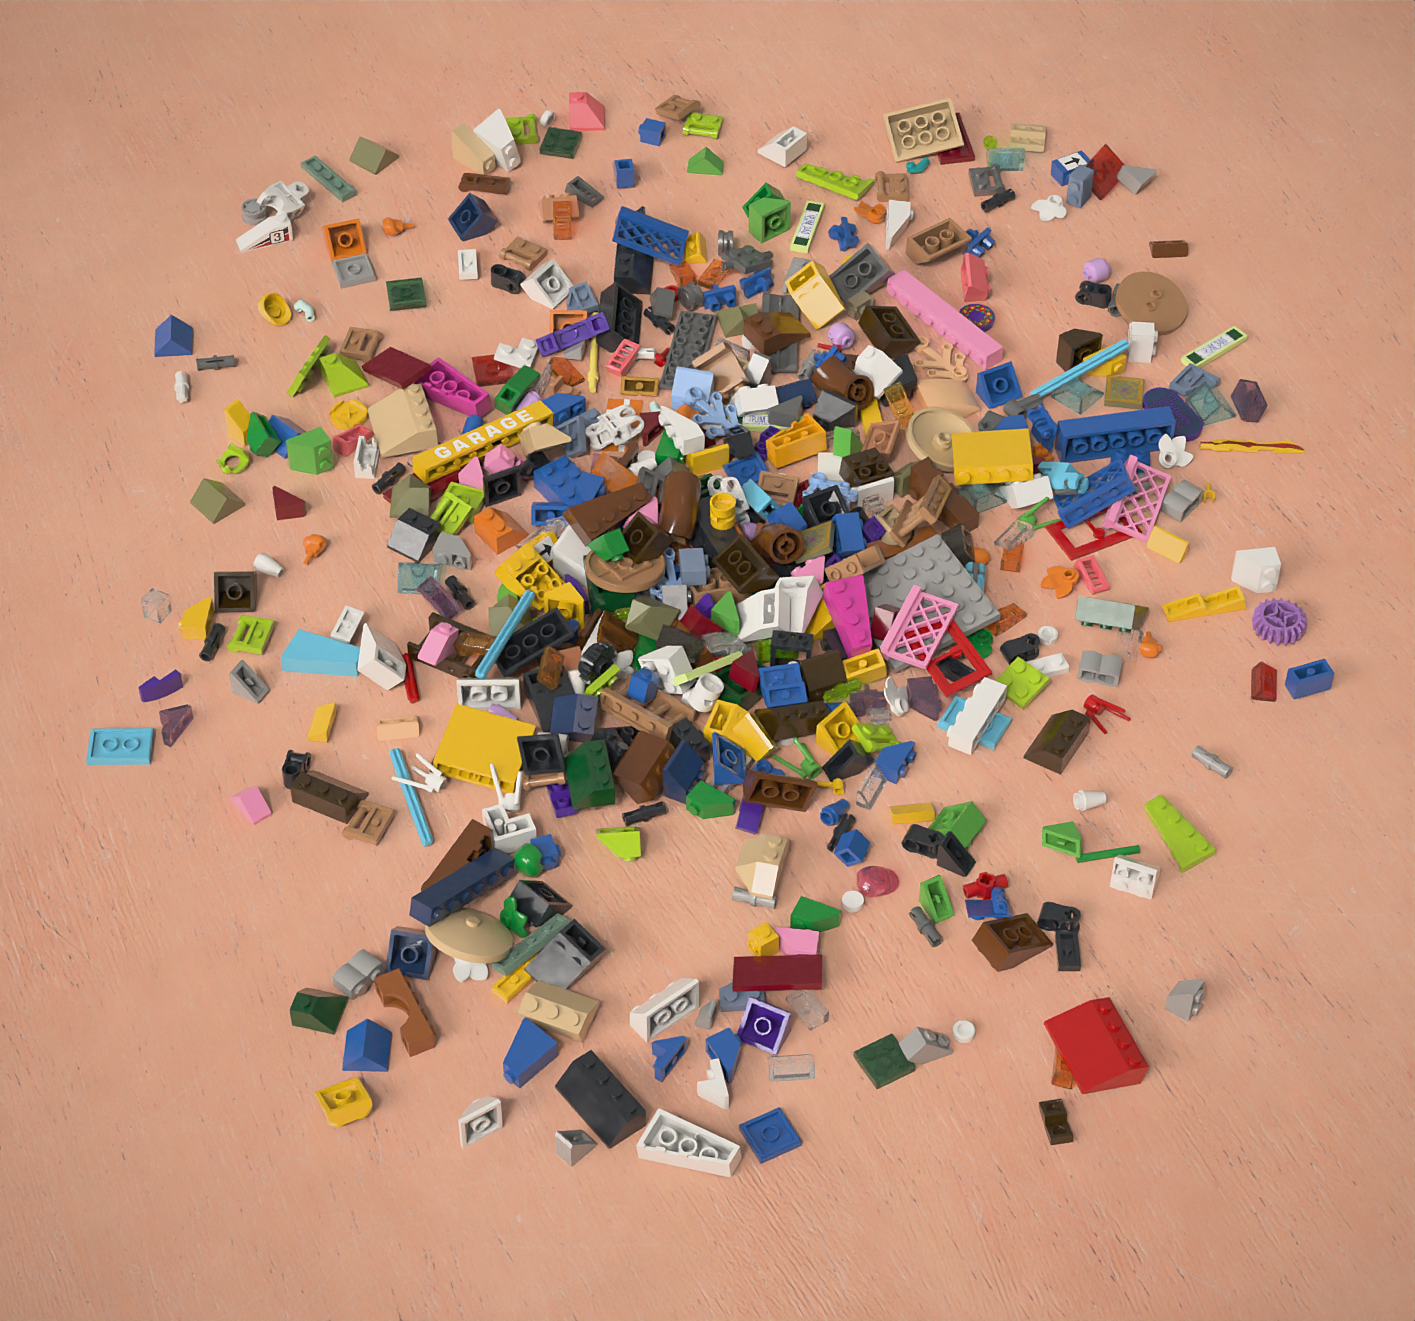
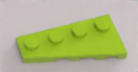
[796,163,875,200]
[287,335,331,397]
[1144,794,1216,873]

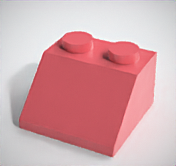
[960,253,990,302]

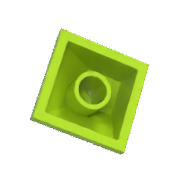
[319,353,369,398]
[596,826,641,861]

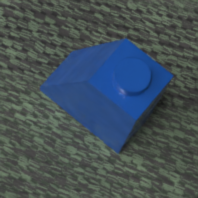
[503,1017,558,1088]

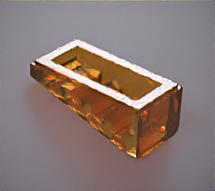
[553,201,572,240]
[669,261,697,287]
[1000,539,1025,573]
[984,603,1027,636]
[454,632,496,656]
[1051,1048,1075,1090]

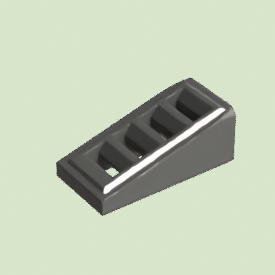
[565,176,604,207]

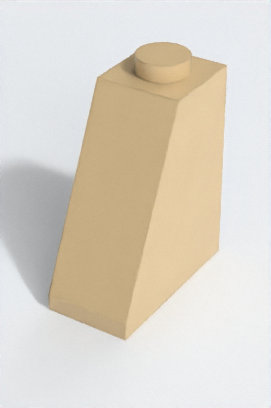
[451,123,496,175]

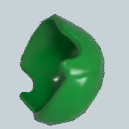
[514,843,544,878]

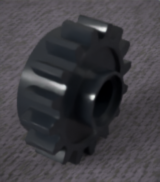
[578,641,616,685]

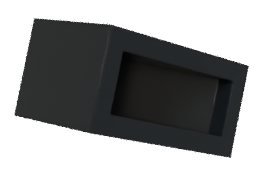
[822,739,874,782]

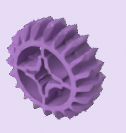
[1252,597,1307,646]

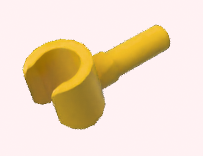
[1203,483,1216,503]
[816,778,844,795]

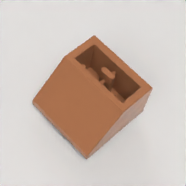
[538,193,579,222]

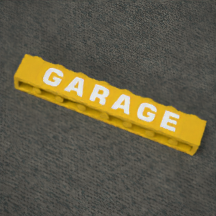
[412,400,553,484]

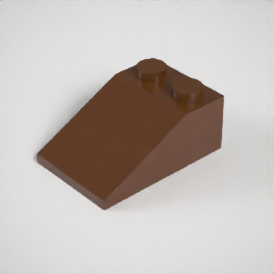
[744,312,811,356]
[971,913,1053,972]

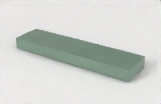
[301,156,357,203]
[492,913,571,976]

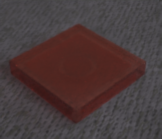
[472,354,513,387]

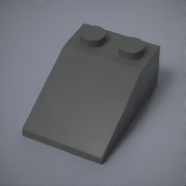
[829,243,895,305]

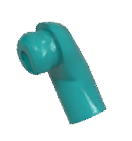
[906,157,930,174]

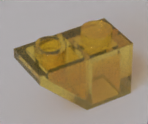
[883,381,914,430]

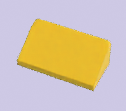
[684,231,708,264]
[1146,525,1189,564]
[307,702,337,743]
[889,802,935,825]

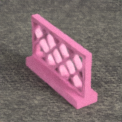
[1102,455,1171,543]
[880,585,959,670]

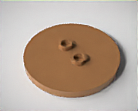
[1115,271,1187,335]
[585,550,666,593]

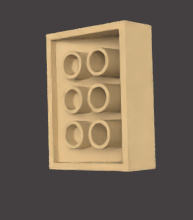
[883,97,964,163]
[367,384,438,458]

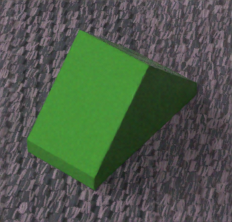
[687,147,724,175]
[833,426,863,457]
[711,591,740,635]
[1042,821,1082,858]
[919,875,954,923]

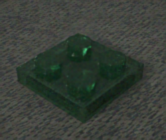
[539,127,582,159]
[386,277,427,311]
[853,1033,916,1089]

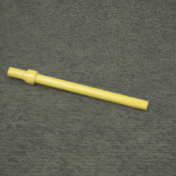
[587,312,599,393]

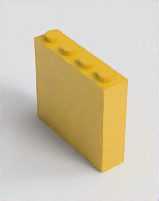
[951,428,1033,485]
[433,704,536,793]

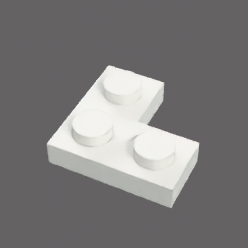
[494,338,538,368]

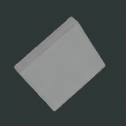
[331,253,376,289]

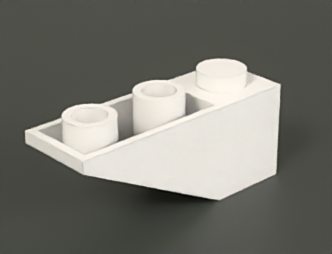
[658,406,705,455]

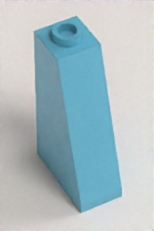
[281,629,360,677]

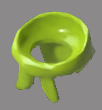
[216,443,249,474]

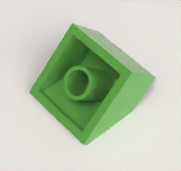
[749,198,791,244]
[286,427,334,475]
[928,801,986,849]

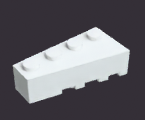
[636,1109,742,1177]

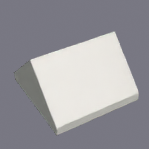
[850,477,894,508]

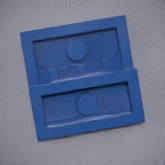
[758,663,808,708]

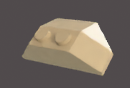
[735,834,791,899]

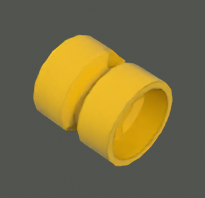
[710,492,736,530]

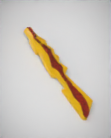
[1200,439,1305,453]

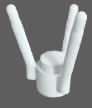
[391,753,447,793]
[490,764,523,812]

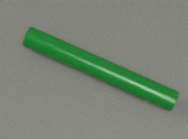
[1076,845,1140,863]

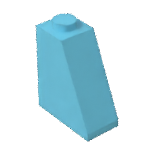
[742,479,781,521]

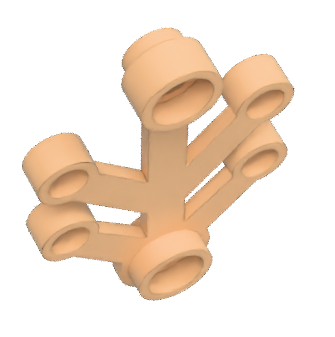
[914,336,968,382]

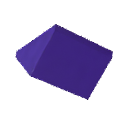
[737,997,792,1055]

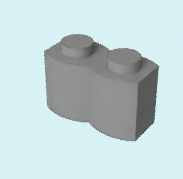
[1161,480,1204,522]
[1077,650,1123,687]
[332,949,384,1000]

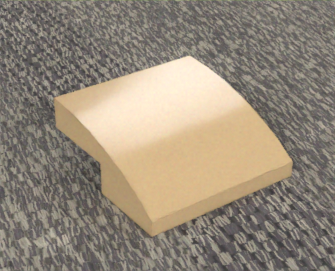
[1009,123,1046,152]

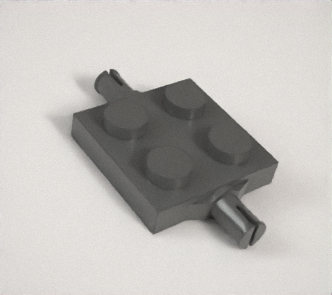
[721,245,773,274]

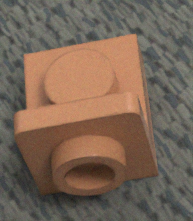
[550,375,580,396]

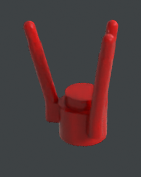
[1083,694,1131,734]

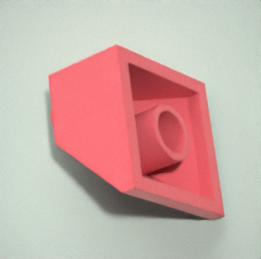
[569,92,604,131]

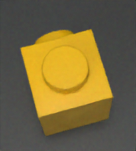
[747,922,779,956]

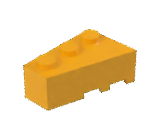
[766,412,827,469]

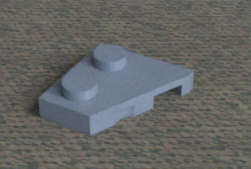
[555,416,587,458]

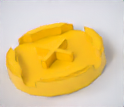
[330,399,368,430]

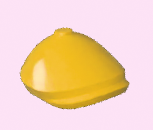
[257,292,291,326]

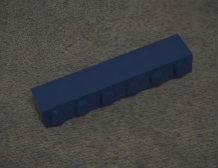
[409,848,515,927]

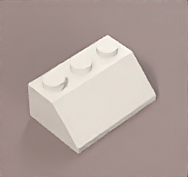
[457,677,521,710]
[630,978,699,1043]

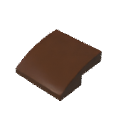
[597,610,638,658]

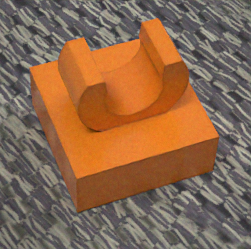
[1031,443,1054,462]

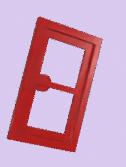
[1045,506,1142,561]
[905,612,992,698]

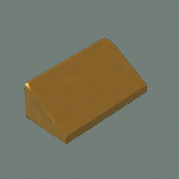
[620,376,660,397]

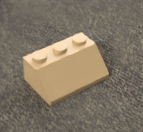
[519,421,571,457]
[517,980,600,1043]

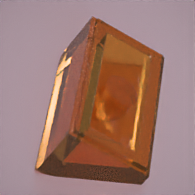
[547,357,585,387]

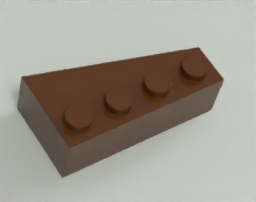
[909,456,979,538]
[562,482,652,547]
[421,819,494,891]

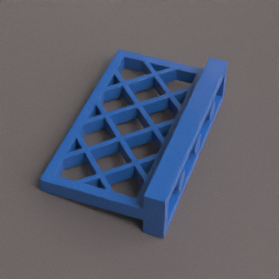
[612,206,689,266]
[1053,458,1136,529]

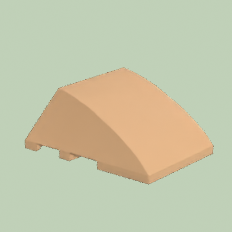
[911,378,980,419]

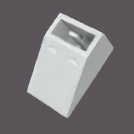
[774,576,823,633]
[734,588,790,644]
[357,623,406,691]

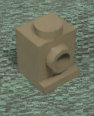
[846,290,876,321]

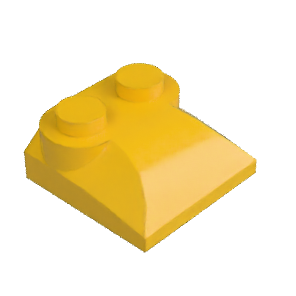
[314,1077,373,1127]

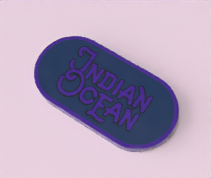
[1143,387,1203,442]

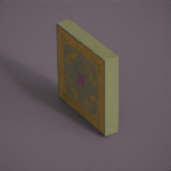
[1104,375,1144,410]
[795,520,835,564]

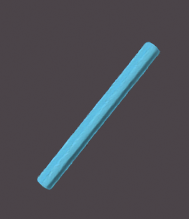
[1030,339,1130,398]
[475,590,535,679]
[390,748,433,847]

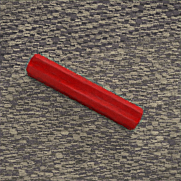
[402,653,420,704]

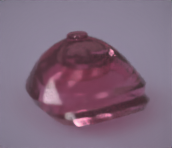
[856,866,899,897]

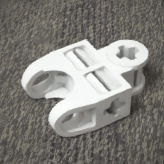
[257,181,309,220]
[585,405,644,450]
[707,475,750,527]

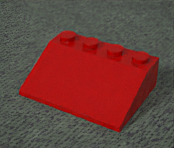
[1043,997,1149,1094]

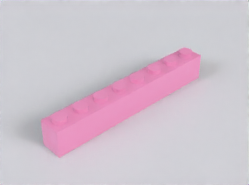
[887,270,1003,370]

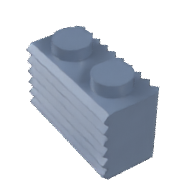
[1066,164,1094,208]
[679,548,710,586]

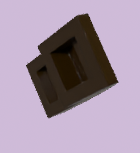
[1039,1099,1073,1145]

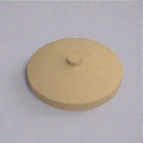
[906,407,975,472]
[425,907,513,963]

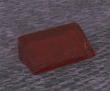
[1251,661,1277,702]

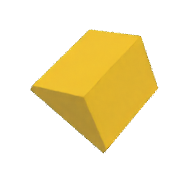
[684,444,729,476]
[544,582,585,630]
[816,701,860,755]
[732,713,779,762]

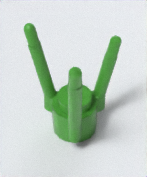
[1016,497,1061,532]
[772,738,822,779]

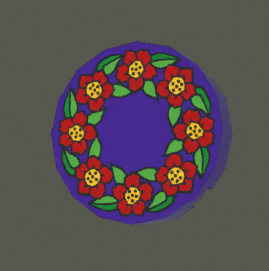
[959,304,995,332]

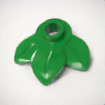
[962,629,993,659]
[500,896,528,938]

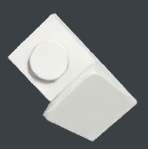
[697,1058,729,1109]

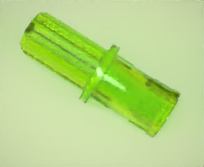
[983,135,997,150]
[823,678,861,703]

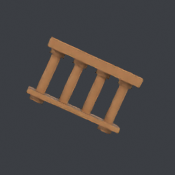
[889,474,952,548]
[598,673,697,741]

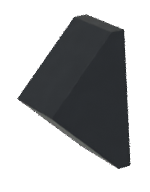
[937,831,976,877]

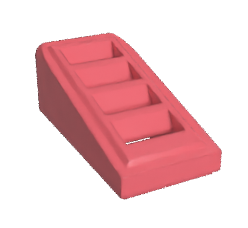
[605,339,641,377]
[333,424,373,457]
[1073,555,1111,595]

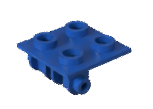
[1027,403,1058,453]
[1110,448,1150,473]
[965,887,1012,920]

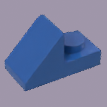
[767,502,808,532]
[652,1036,687,1082]

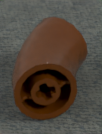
[811,355,874,410]
[658,471,701,539]
[751,522,804,564]

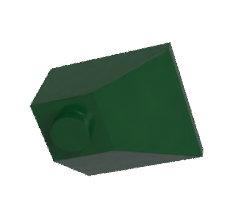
[289,987,349,1035]

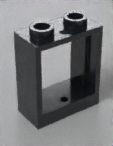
[770,630,814,666]

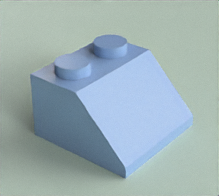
[671,366,714,415]

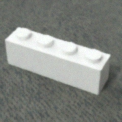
[947,677,1007,755]

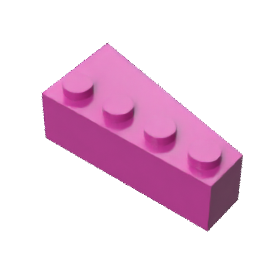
[412,357,492,418]
[822,574,872,659]

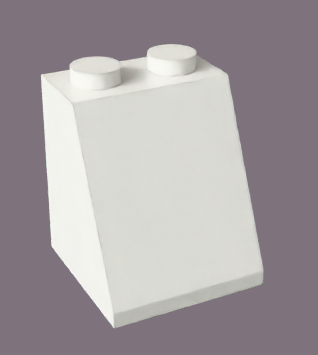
[473,109,521,173]
[552,525,591,587]

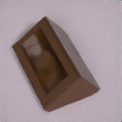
[1149,240,1188,258]
[574,609,602,650]

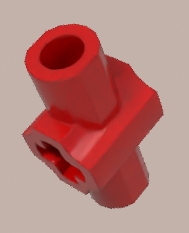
[963,872,1008,900]

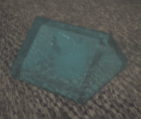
[986,148,1025,171]
[1185,381,1236,426]
[397,562,442,595]

